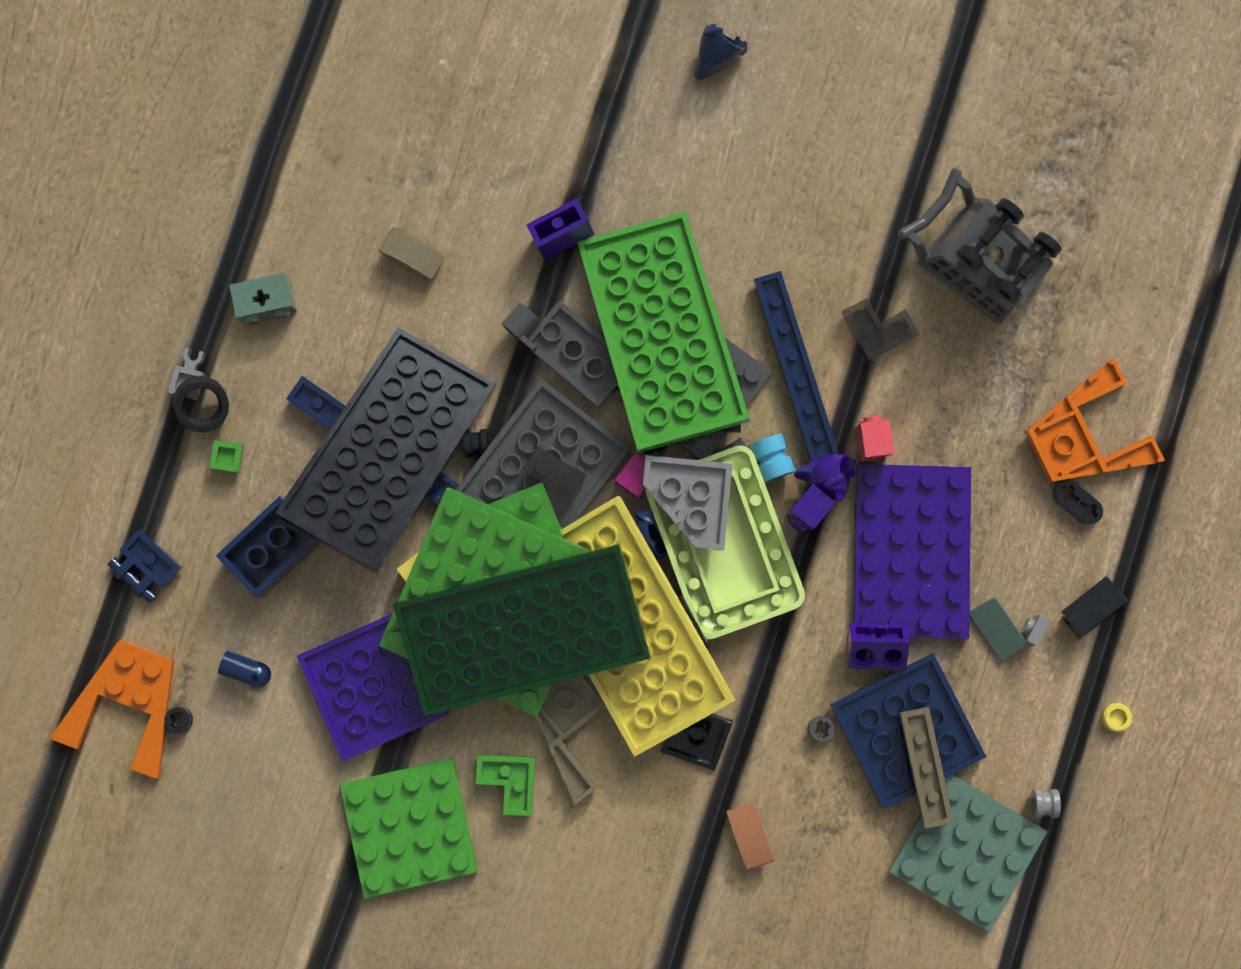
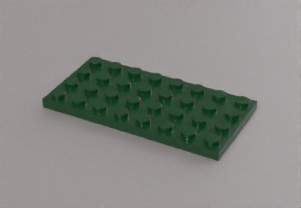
[393,543,651,716]

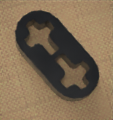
[1052,480,1103,525]

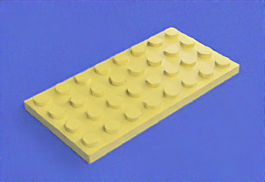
[561,496,736,757]

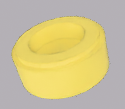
[1101,703,1132,732]

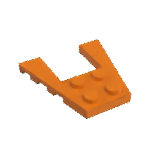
[1024,358,1165,483]
[50,640,175,779]

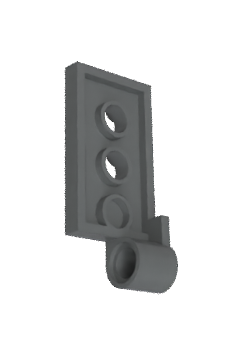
[501,300,618,408]

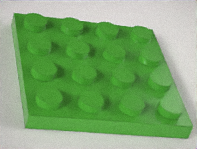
[340,757,478,898]

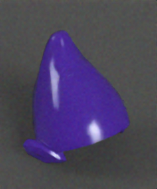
[794,454,857,501]

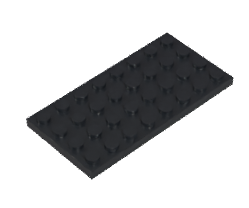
[275,327,496,574]

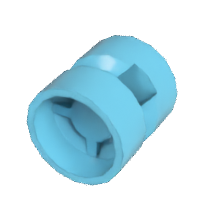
[747,433,796,483]

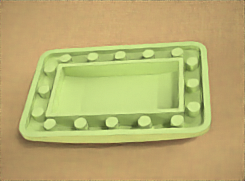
[645,446,805,639]

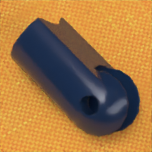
[217,651,271,689]

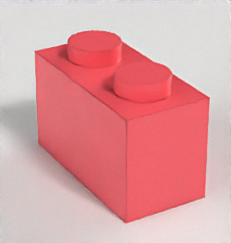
[853,415,895,463]

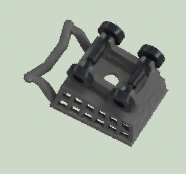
[898,168,1062,324]

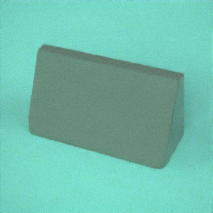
[970,597,1028,661]

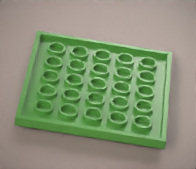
[379,487,591,717]

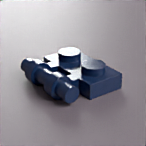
[108,529,183,604]

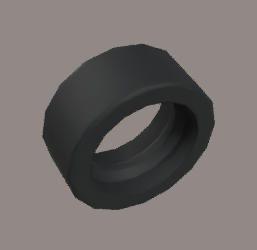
[173,376,229,433]

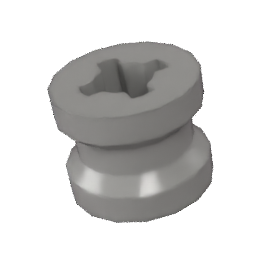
[1031,789,1061,818]

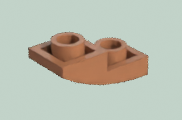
[726,802,775,871]

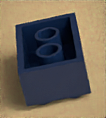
[216,496,322,598]

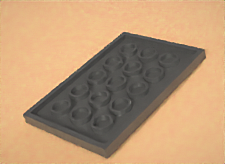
[455,379,631,529]

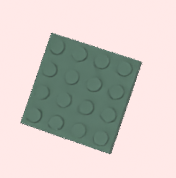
[888,774,1048,932]

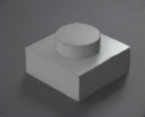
[1021,615,1051,646]

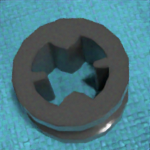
[808,716,835,742]

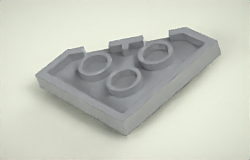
[643,455,732,551]

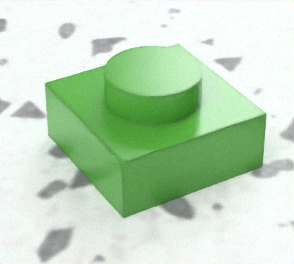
[209,440,244,473]

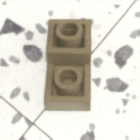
[378,227,445,281]

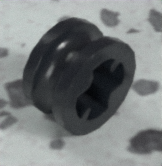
[164,707,193,733]

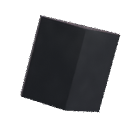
[661,713,733,771]

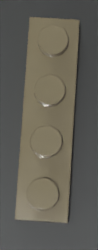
[899,707,954,829]

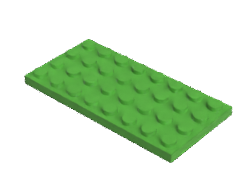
[577,211,750,453]

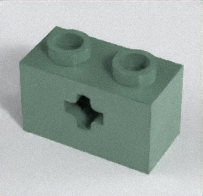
[229,273,297,325]

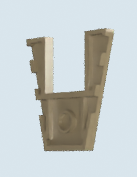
[536,675,606,805]

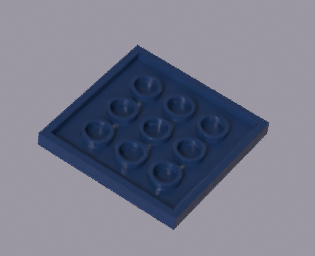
[830,653,986,809]

